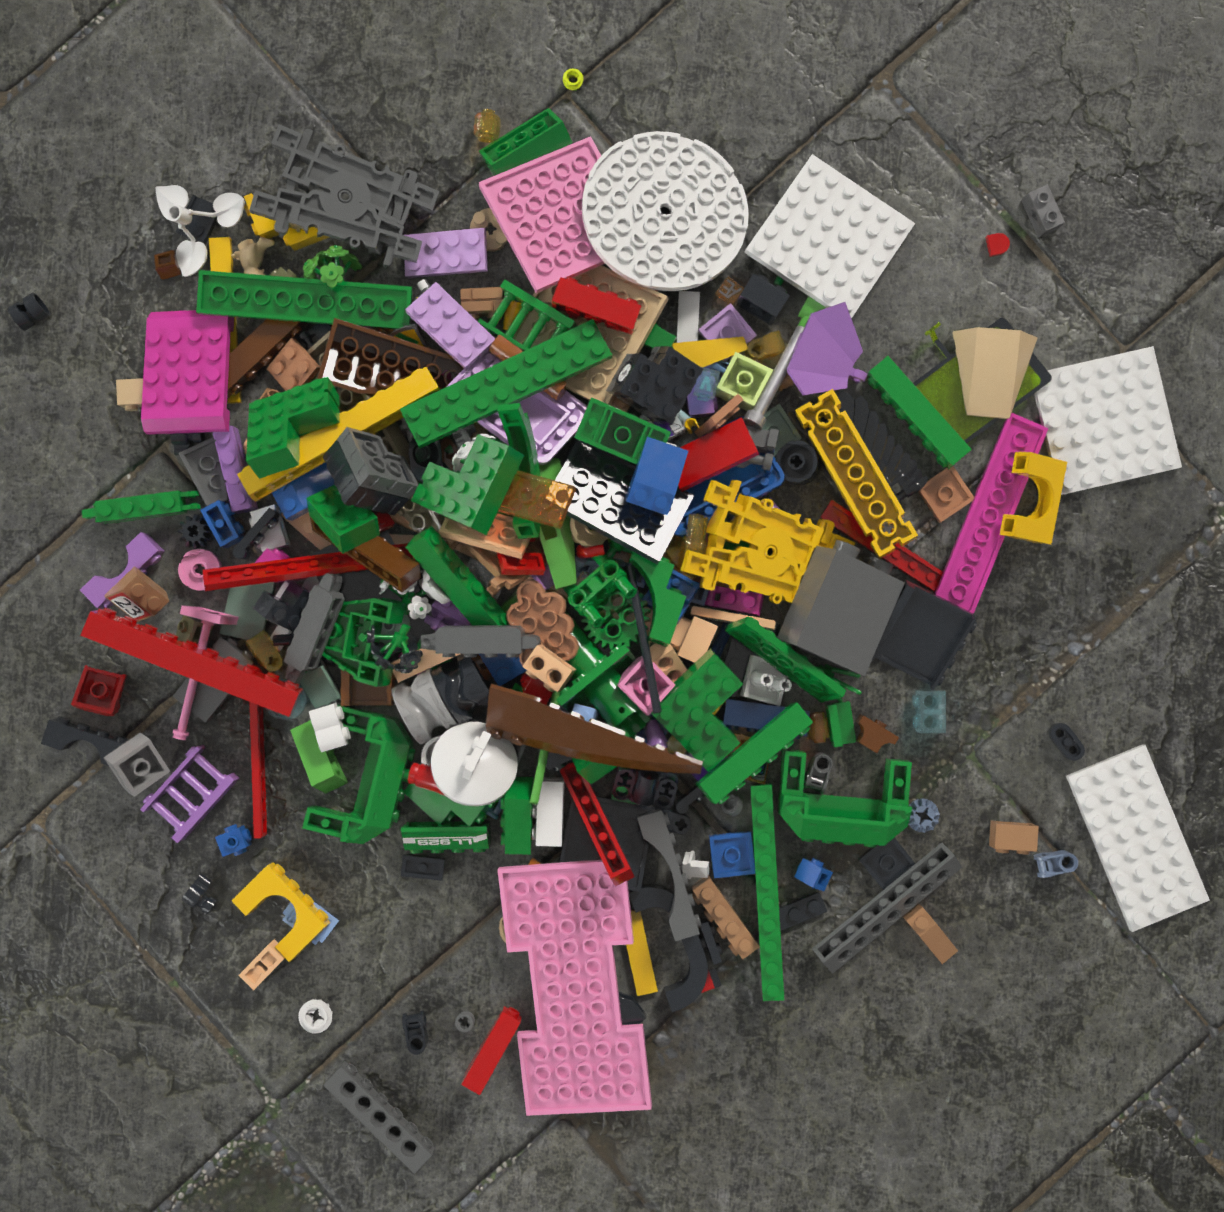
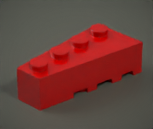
[552,277,642,335]

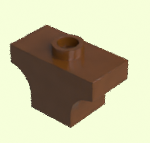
[856,714,899,753]

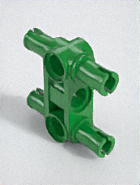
[563,554,637,628]

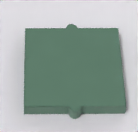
[300,665,341,709]

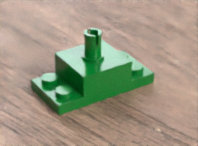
[574,397,671,465]

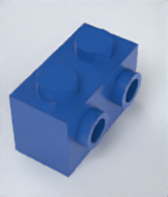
[200,500,245,548]

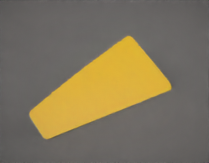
[673,336,747,368]

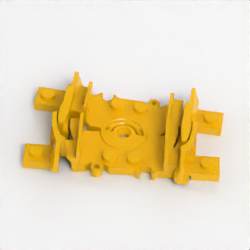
[680,480,855,604]

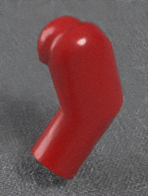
[576,544,605,559]

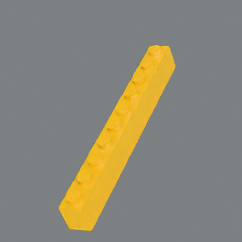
[237,367,440,502]

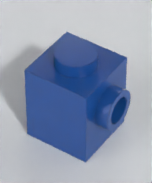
[794,858,833,891]

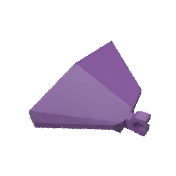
[786,302,868,395]

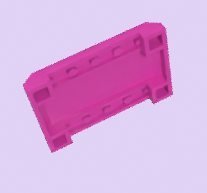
[141,310,234,434]

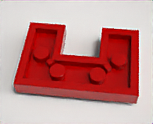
[497,538,545,575]

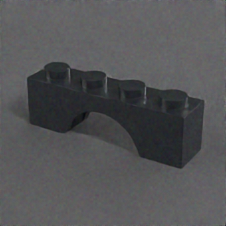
[41,716,130,766]

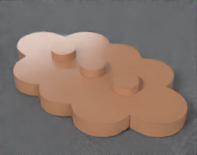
[507,580,579,682]

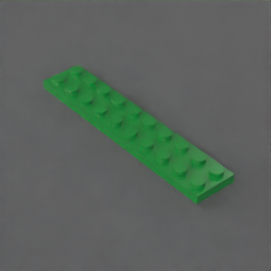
[196,270,413,329]
[400,319,612,449]

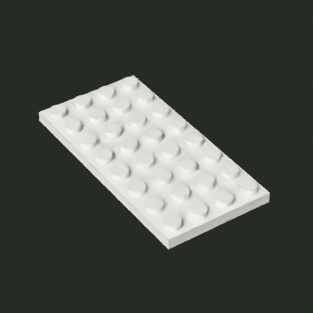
[1066,745,1209,932]

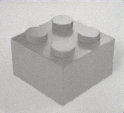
[104,733,170,797]

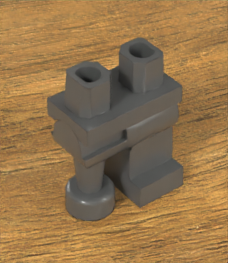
[737,426,779,471]

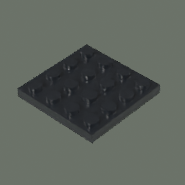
[560,797,655,892]

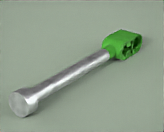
[743,296,826,429]

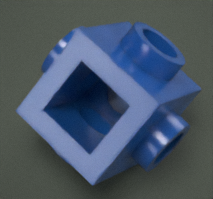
[215,824,252,857]

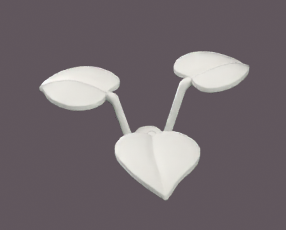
[156,185,245,277]

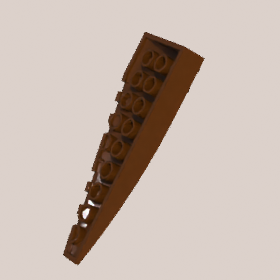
[317,318,464,394]
[486,684,703,774]

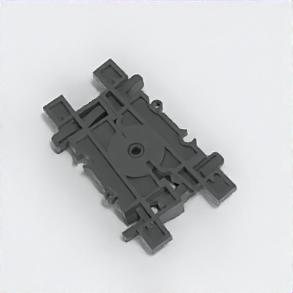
[249,124,440,269]

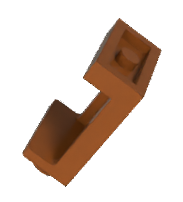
[341,669,397,706]

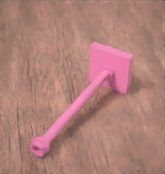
[173,606,239,740]

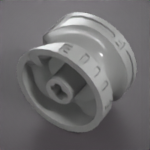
[391,669,460,744]

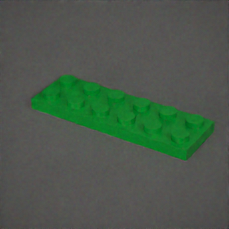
[725,616,846,702]

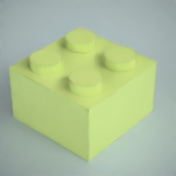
[716,352,773,411]

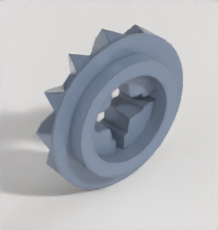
[908,799,940,833]

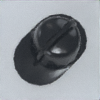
[408,437,443,483]

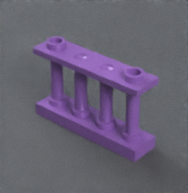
[140,745,240,843]

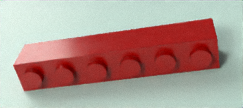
[560,762,635,887]

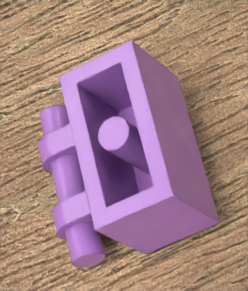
[424,600,472,631]

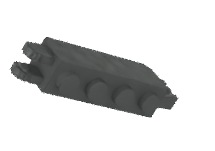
[284,573,345,683]
[421,625,542,657]

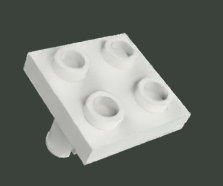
[740,655,792,706]

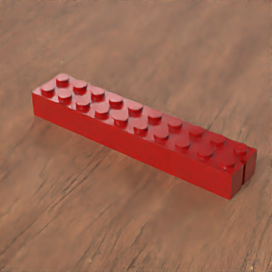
[80,608,303,717]

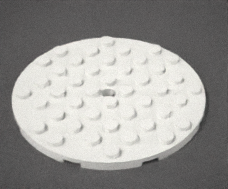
[582,131,748,291]

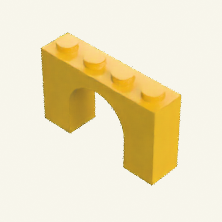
[999,452,1067,545]
[232,862,331,962]

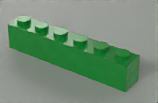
[867,356,972,470]
[405,526,509,626]
[696,702,813,804]

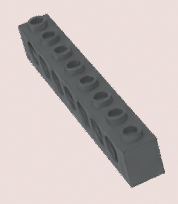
[812,843,962,974]

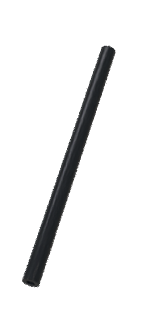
[625,565,662,714]

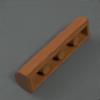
[489,335,567,401]

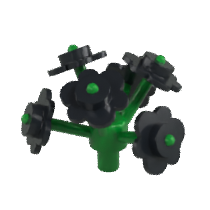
[365,624,423,673]

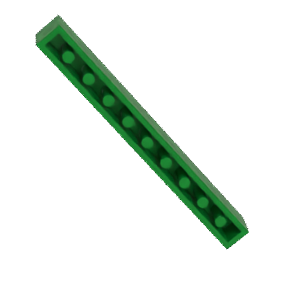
[751,784,784,1001]

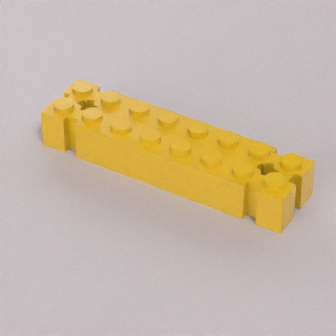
[795,389,918,559]

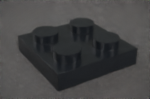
[858,838,916,890]

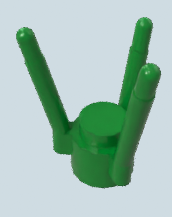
[819,664,862,702]

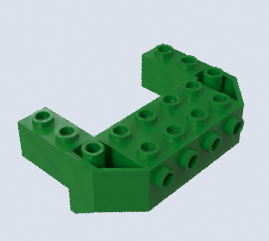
[302,703,416,844]
[777,749,912,847]

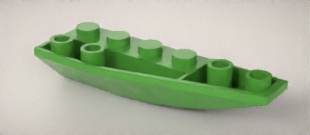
[539,458,577,590]

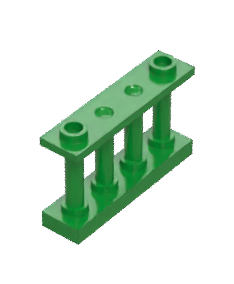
[478,279,577,351]

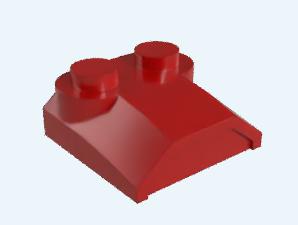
[71,665,127,716]

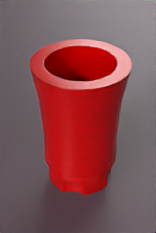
[408,763,448,798]

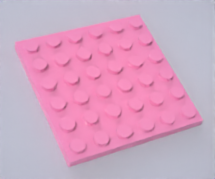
[479,136,605,293]

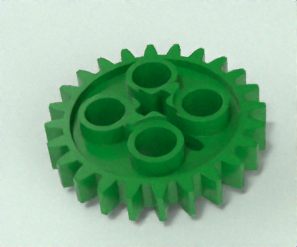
[581,588,651,650]

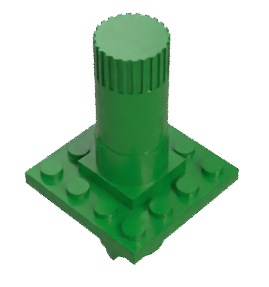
[556,610,651,738]

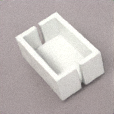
[532,777,565,846]

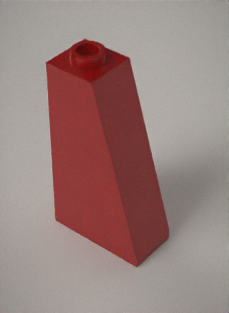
[461,1006,522,1095]

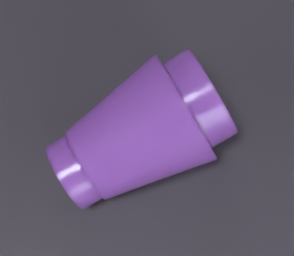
[645,719,668,748]

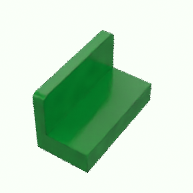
[825,701,856,747]

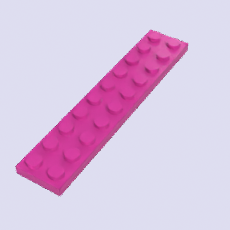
[934,413,1049,614]

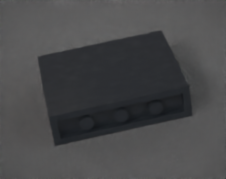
[872,580,977,691]

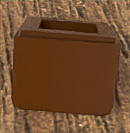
[154,250,181,280]

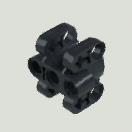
[612,743,679,810]

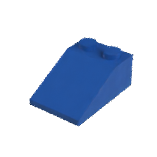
[625,436,688,516]
[272,462,334,521]

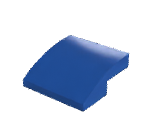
[642,569,700,624]

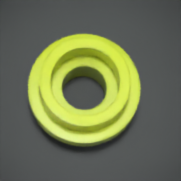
[563,68,583,90]

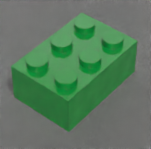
[306,484,380,554]
[501,777,533,855]

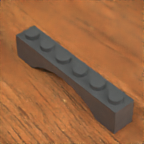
[637,809,702,941]

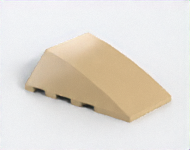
[952,327,1037,419]

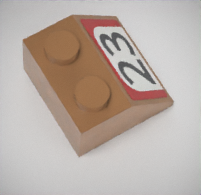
[104,566,169,622]

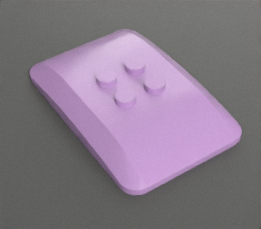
[447,348,587,465]

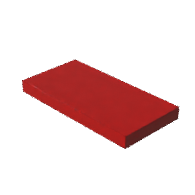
[678,417,759,491]

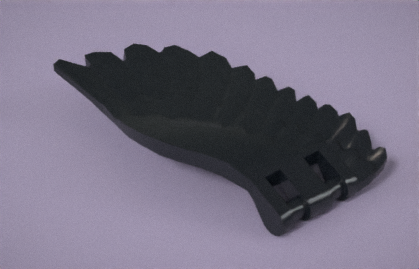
[787,391,928,503]

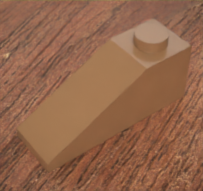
[902,903,958,964]

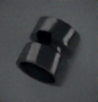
[8,292,50,331]

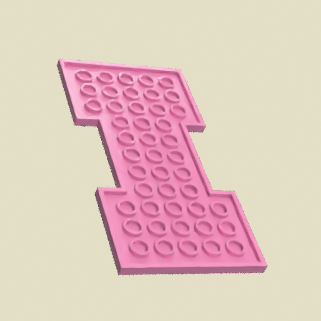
[498,860,652,1116]

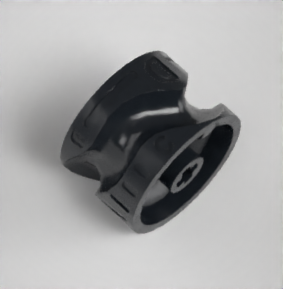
[431,654,491,724]

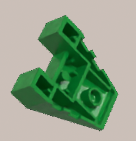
[322,598,406,687]

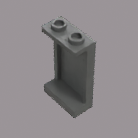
[173,636,258,723]

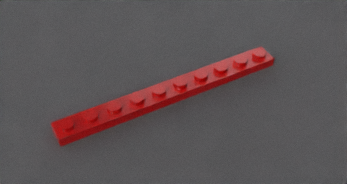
[203,543,415,591]

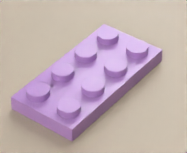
[404,228,488,278]
[405,282,495,370]

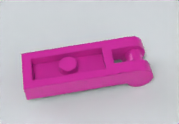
[704,586,764,616]

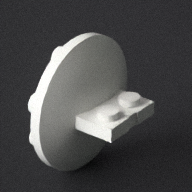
[431,722,518,806]

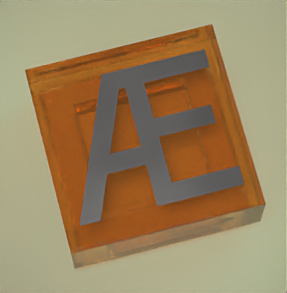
[715,276,744,305]

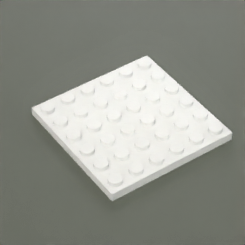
[744,154,915,318]
[1030,346,1182,495]

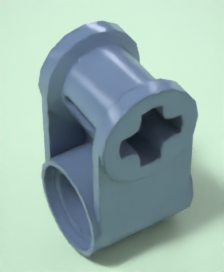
[1033,850,1078,878]

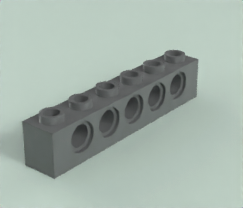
[323,1061,435,1174]

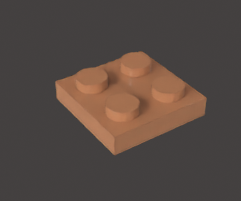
[266,338,320,391]
[694,394,743,438]
[918,467,974,523]

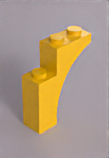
[244,193,330,251]

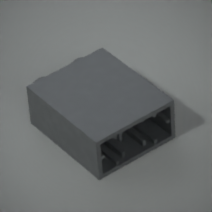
[777,540,905,676]

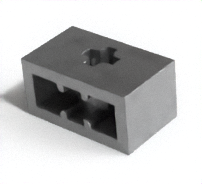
[1021,184,1065,238]

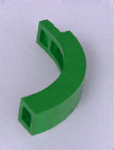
[497,403,541,539]

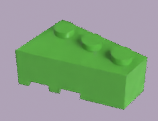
[290,720,348,794]

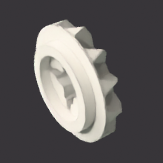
[299,999,333,1033]

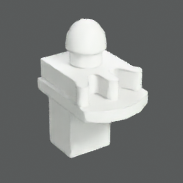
[679,851,709,879]

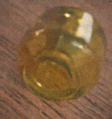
[473,109,501,143]

